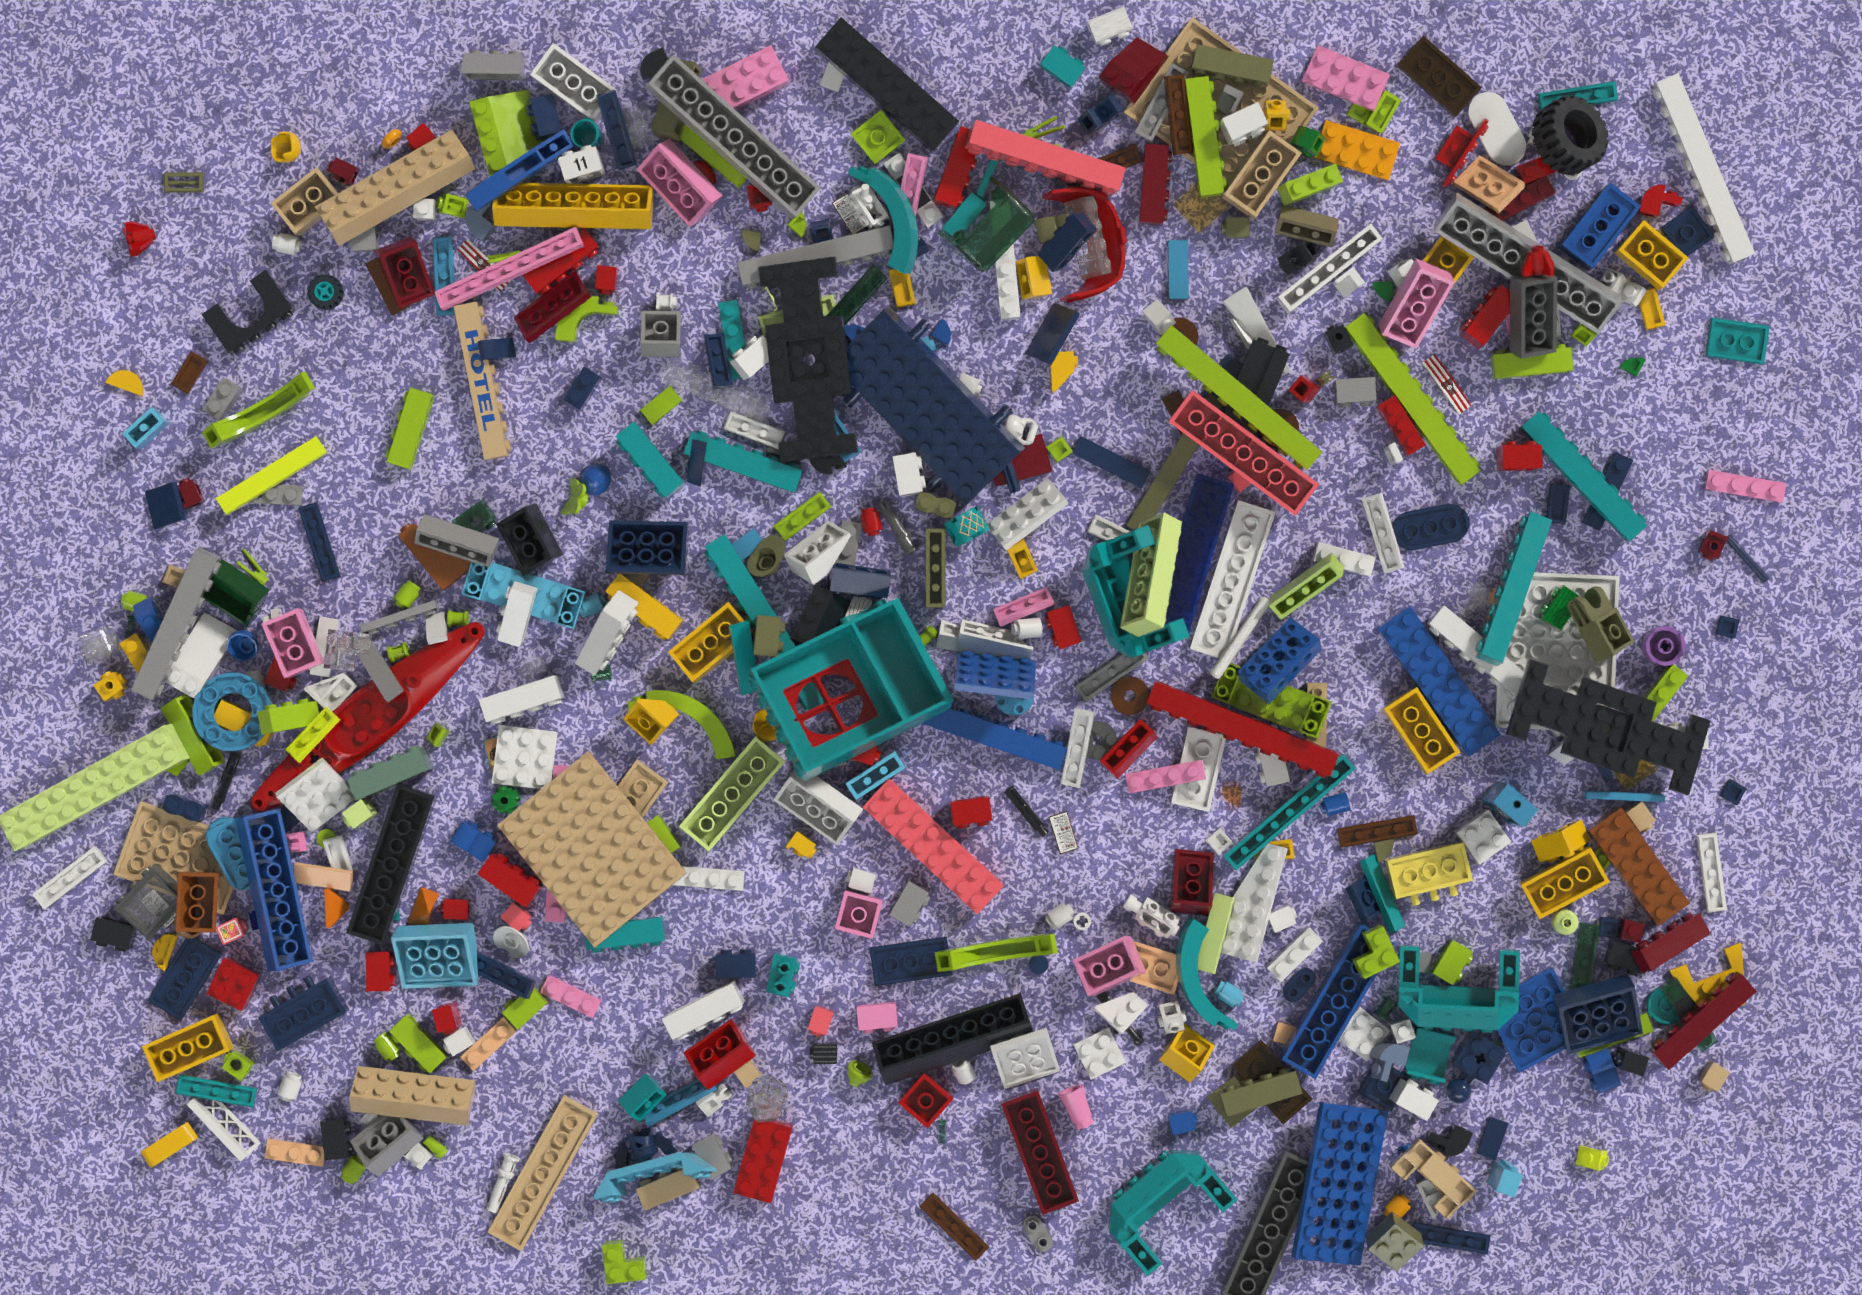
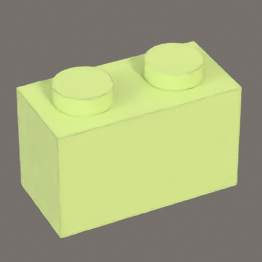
[342,798,379,829]

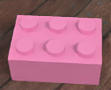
[261,608,325,678]
[1073,936,1146,996]

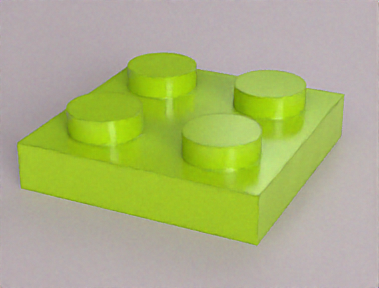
[851,110,905,165]

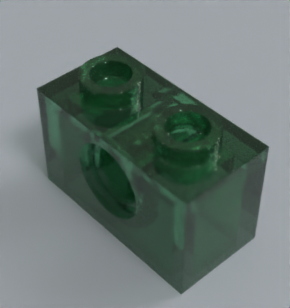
[451,499,499,532]

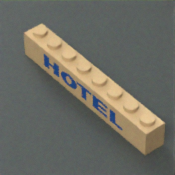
[454,301,512,461]

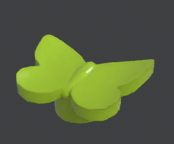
[560,478,588,515]

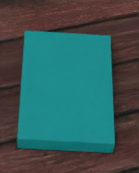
[1705,317,1770,365]

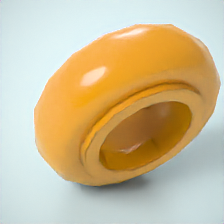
[381,129,402,149]

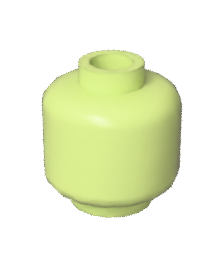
[1551,909,1579,935]

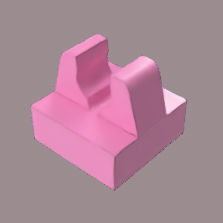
[286,831,308,853]

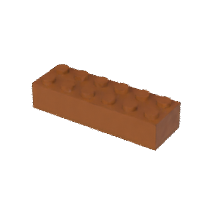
[1586,806,1690,926]

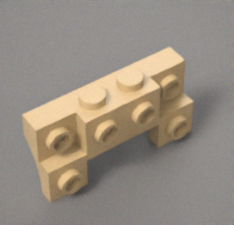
[1390,1138,1477,1219]

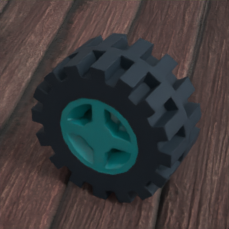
[307,274,344,310]

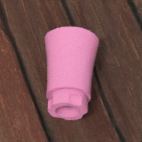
[1058,1084,1094,1130]

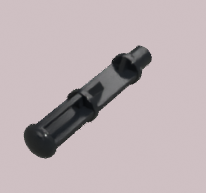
[212,752,241,810]
[1004,786,1048,838]

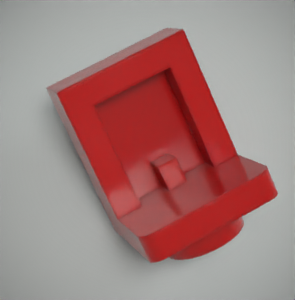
[746,185,772,212]

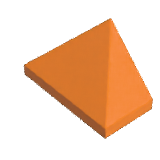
[407,887,439,925]
[324,888,350,928]

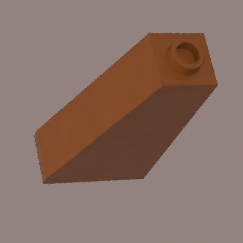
[398,523,471,591]

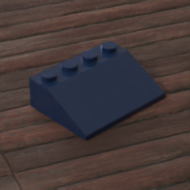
[605,520,689,575]
[1552,974,1643,1055]

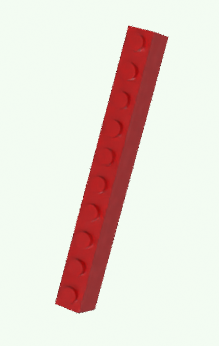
[1147,681,1340,778]

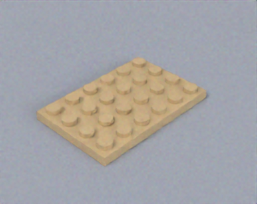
[113,801,235,915]

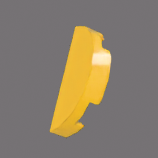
[105,370,144,396]
[152,933,179,971]

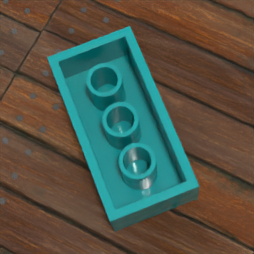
[616,421,686,499]

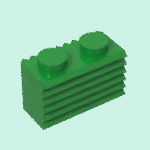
[1539,585,1581,631]

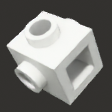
[1157,1000,1187,1034]

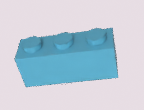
[845,751,906,800]
[1487,1159,1523,1198]

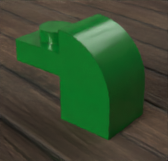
[1289,126,1326,158]

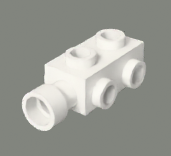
[1123,894,1180,939]

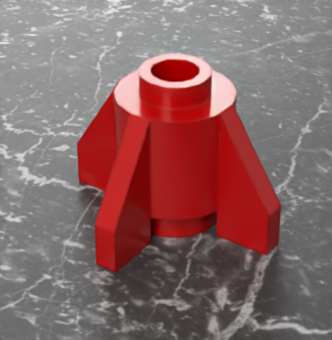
[122,221,156,257]
[1522,245,1554,277]

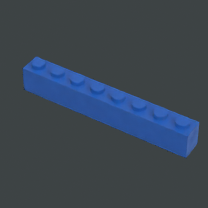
[922,705,1067,770]

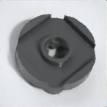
[1086,721,1117,760]

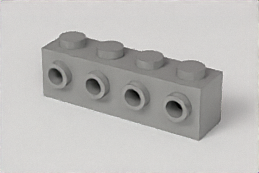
[415,514,499,568]

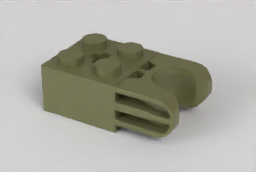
[1568,586,1635,663]

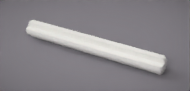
[1210,597,1269,679]

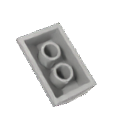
[461,50,525,81]
[350,1115,423,1177]

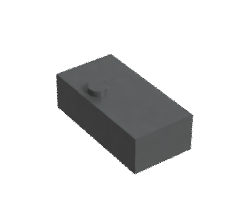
[1510,275,1557,359]

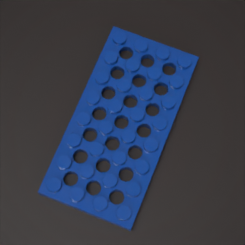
[1291,1102,1389,1265]

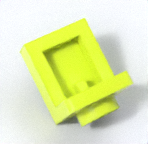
[1576,1145,1609,1170]

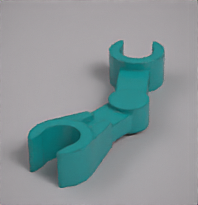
[840,599,886,625]

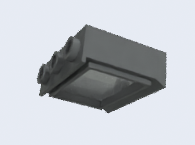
[113,864,178,941]

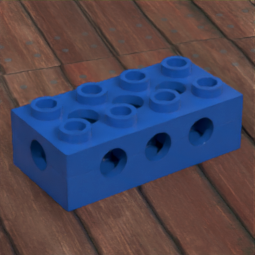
[1558,183,1641,271]
[1238,617,1322,704]

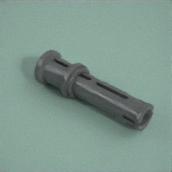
[877,499,919,557]

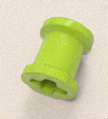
[447,610,469,627]
[387,641,411,663]

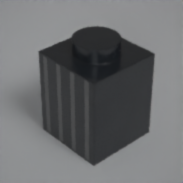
[810,1042,837,1064]

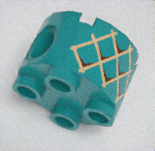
[943,506,989,547]

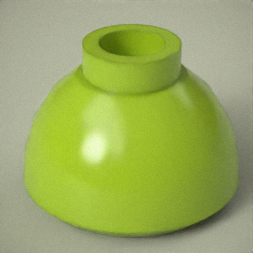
[847,1061,873,1087]

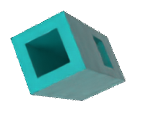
[942,192,987,242]

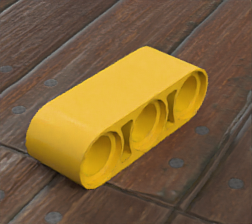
[140,1122,199,1169]

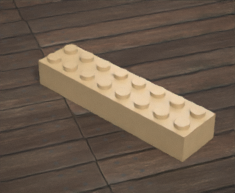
[315,130,475,246]

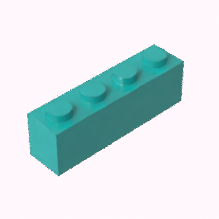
[585,916,666,953]

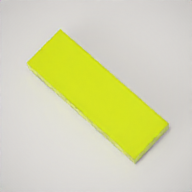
[285,707,340,763]

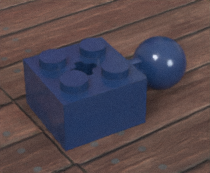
[1446,1031,1507,1104]

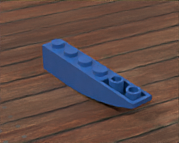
[465,129,575,211]

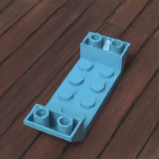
[461,562,586,629]
[594,1152,717,1203]

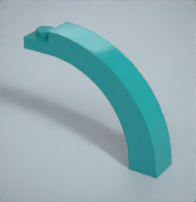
[847,165,918,274]
[1176,917,1239,1031]

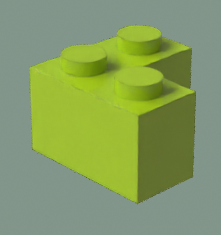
[1352,925,1400,979]
[602,1239,647,1284]

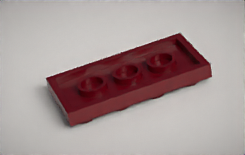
[514,271,591,344]

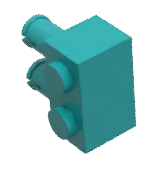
[766,953,800,997]

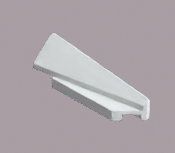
[1223,287,1290,376]
[935,619,1033,659]

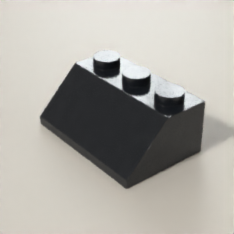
[496,503,563,576]
[791,584,851,643]

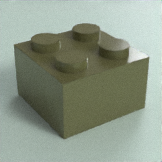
[754,615,786,657]
[1365,1212,1424,1271]

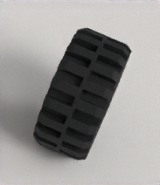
[1532,95,1608,175]

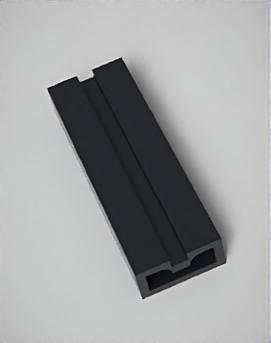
[1223,337,1290,436]

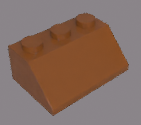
[175,872,219,933]

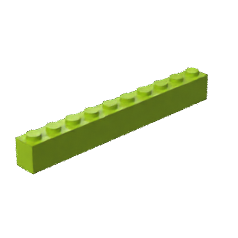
[1345,313,1481,486]
[1156,325,1322,470]

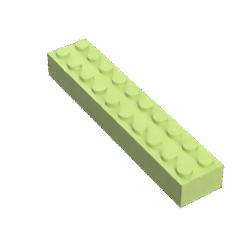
[0,724,190,852]

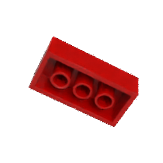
[733,1115,793,1204]

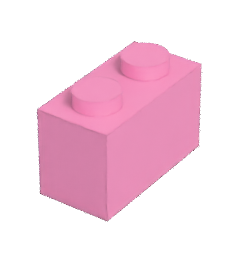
[856,1002,898,1033]

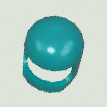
[570,118,602,148]

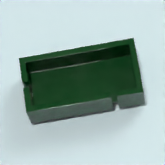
[203,547,269,627]

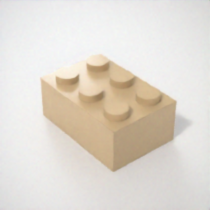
[271,167,339,237]

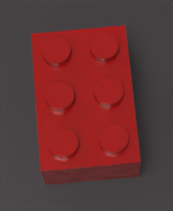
[1459,285,1510,349]
[477,852,543,908]
[683,1019,756,1090]

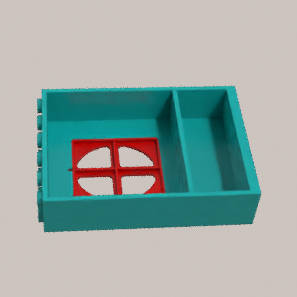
[748,598,954,782]

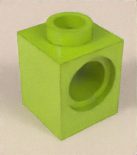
[222,1050,255,1081]

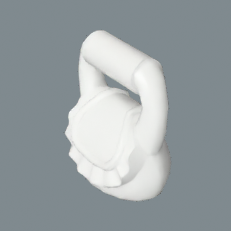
[1005,414,1038,445]

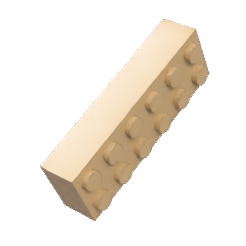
[350,1066,475,1126]

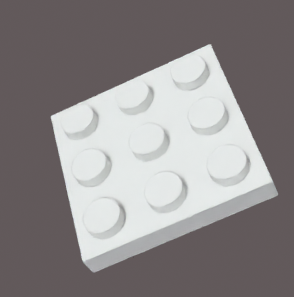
[492,725,558,789]
[275,758,355,832]
[990,1028,1060,1089]

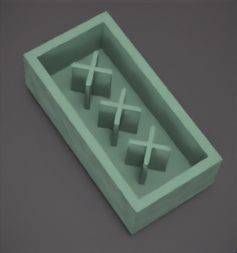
[347,745,434,801]

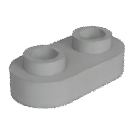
[1023,1215,1053,1252]

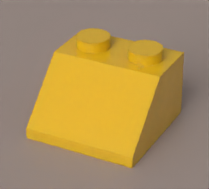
[623,699,679,746]
[1159,1023,1215,1083]

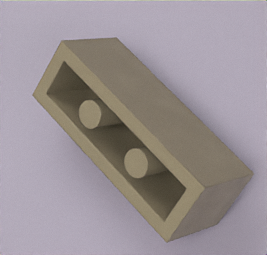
[1275,205,1339,247]

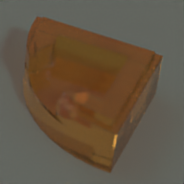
[1222,786,1242,807]

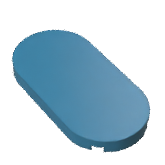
[206,816,250,890]

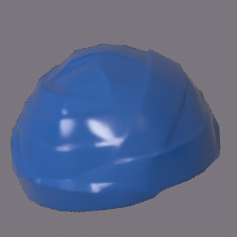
[580,464,611,496]
[227,630,259,661]

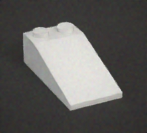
[164,612,238,699]

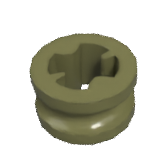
[1315,370,1334,387]

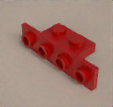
[1435,118,1489,188]

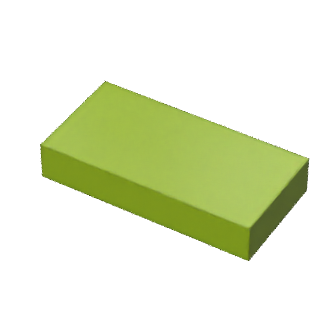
[640,386,683,425]

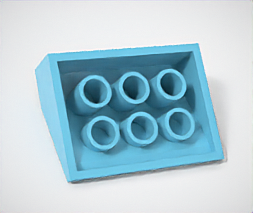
[391,923,478,989]

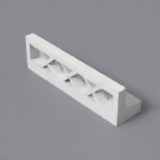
[187,1097,261,1162]

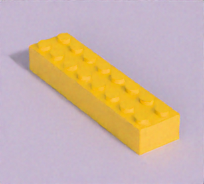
[492,183,654,229]

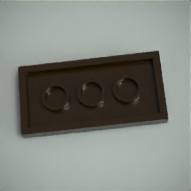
[1397,36,1482,118]
[1231,1039,1313,1125]

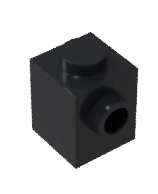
[1324,324,1353,356]

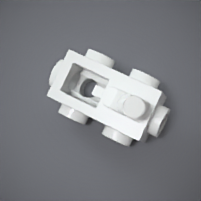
[848,184,889,230]

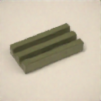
[164,172,204,193]

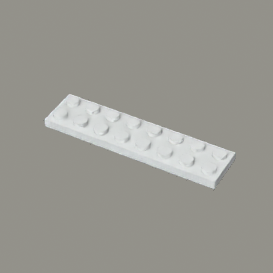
[1189,500,1276,659]

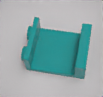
[1404,1026,1456,1085]

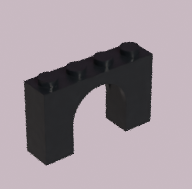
[201,270,296,355]

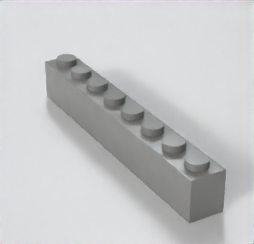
[737,226,894,289]
[131,547,221,700]

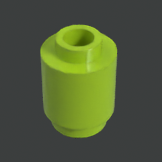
[393,580,421,610]
[121,590,148,612]
[373,1032,401,1061]
[340,1154,366,1185]

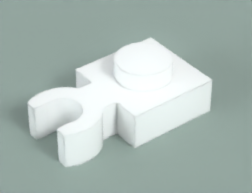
[696,1083,732,1117]

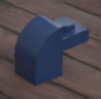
[1078,93,1124,135]

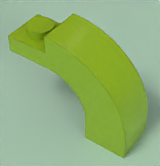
[555,296,619,343]

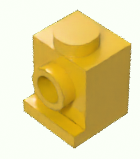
[786,830,817,859]

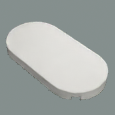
[1468,92,1526,166]

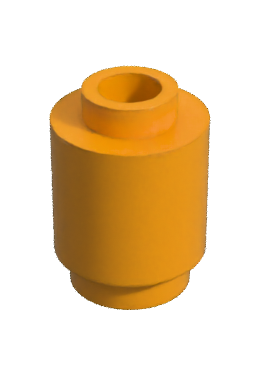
[1383,1193,1411,1218]

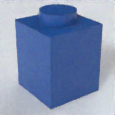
[1167,1109,1198,1135]

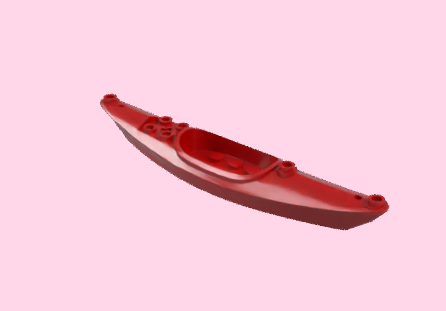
[250,622,485,812]

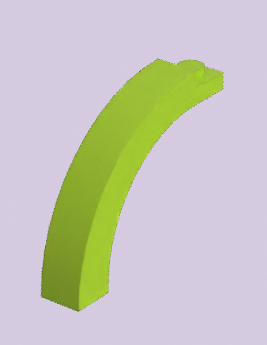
[202,371,315,449]
[628,690,736,760]
[935,933,1058,972]

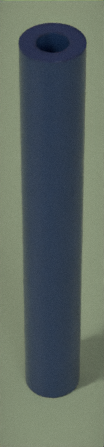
[1726,534,1769,583]

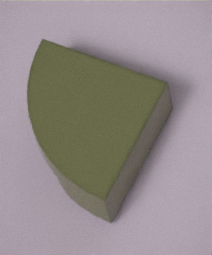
[742,230,761,252]
[1374,839,1394,862]

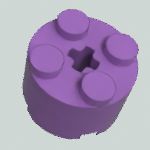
[1641,626,1685,666]

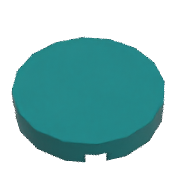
[1646,985,1683,1025]

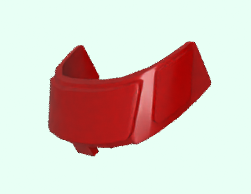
[1042,186,1127,303]

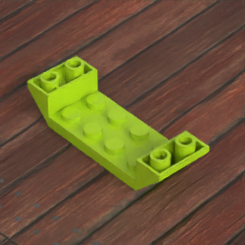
[1211,663,1332,739]

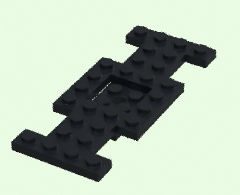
[758,256,858,462]
[1505,659,1711,796]

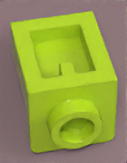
[436,193,468,219]

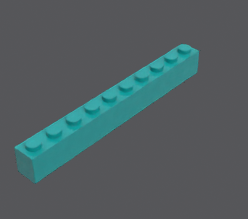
[704,534,823,711]

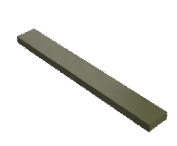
[1126,393,1223,530]

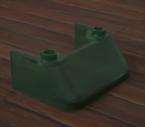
[938,177,1035,272]

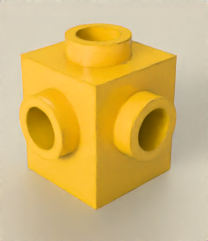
[1262,100,1290,131]
[93,671,128,702]

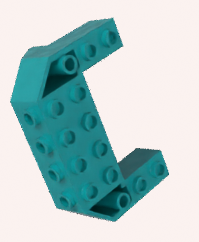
[1082,525,1190,658]
[1398,944,1520,1033]
[1108,1149,1238,1277]

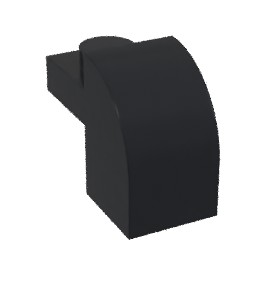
[640,47,668,82]
[1277,241,1320,275]
[809,456,850,475]
[1425,1123,1473,1156]

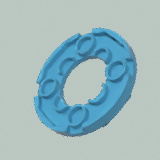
[192,673,272,752]

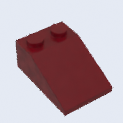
[1099,37,1168,105]
[374,237,435,309]
[1170,849,1214,916]

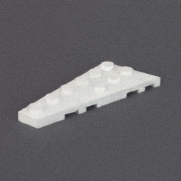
[1221,843,1288,963]

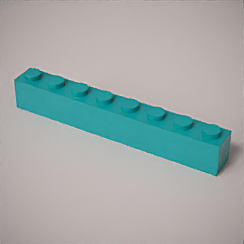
[1520,411,1647,543]
[1475,512,1552,666]
[1222,754,1356,871]

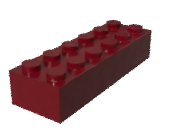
[1001,1088,1079,1215]

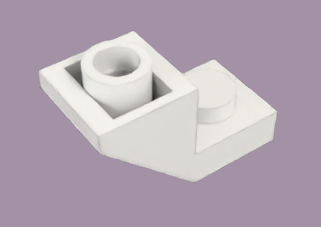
[1599,268,1647,307]

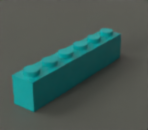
[684,430,803,493]

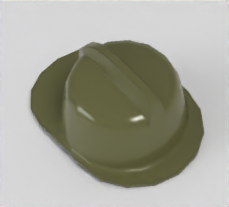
[747,535,786,577]

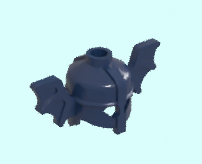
[613,1127,678,1169]

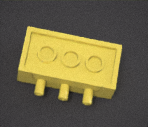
[1384,841,1473,906]

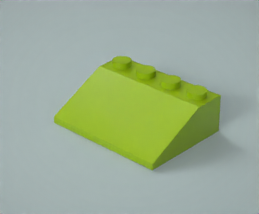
[469,90,543,177]

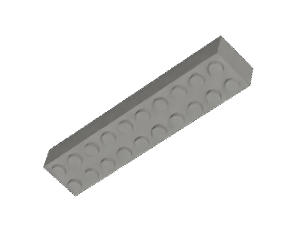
[644,54,821,219]
[1434,193,1622,334]

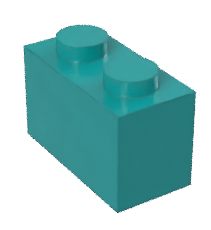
[1040,45,1086,90]
[618,1073,667,1123]

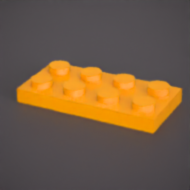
[1314,120,1400,181]

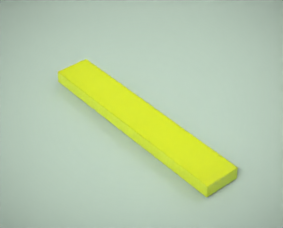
[216,436,327,516]

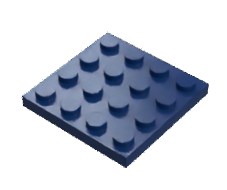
[954,651,1036,700]
[1496,967,1565,1073]

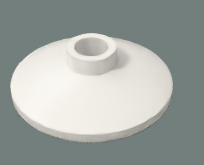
[493,926,529,958]

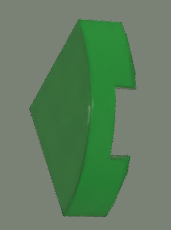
[1372,282,1393,302]
[1619,357,1646,377]

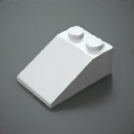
[784,521,851,585]

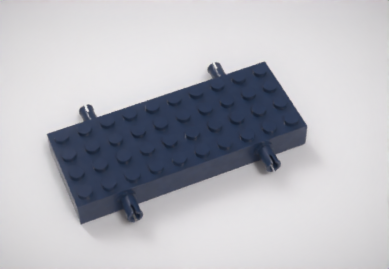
[842,306,1025,505]

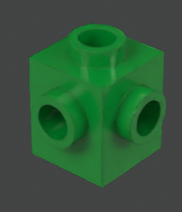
[491,785,521,815]

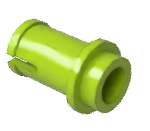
[919,625,938,646]
[423,1134,448,1159]

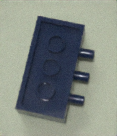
[258,975,350,1052]

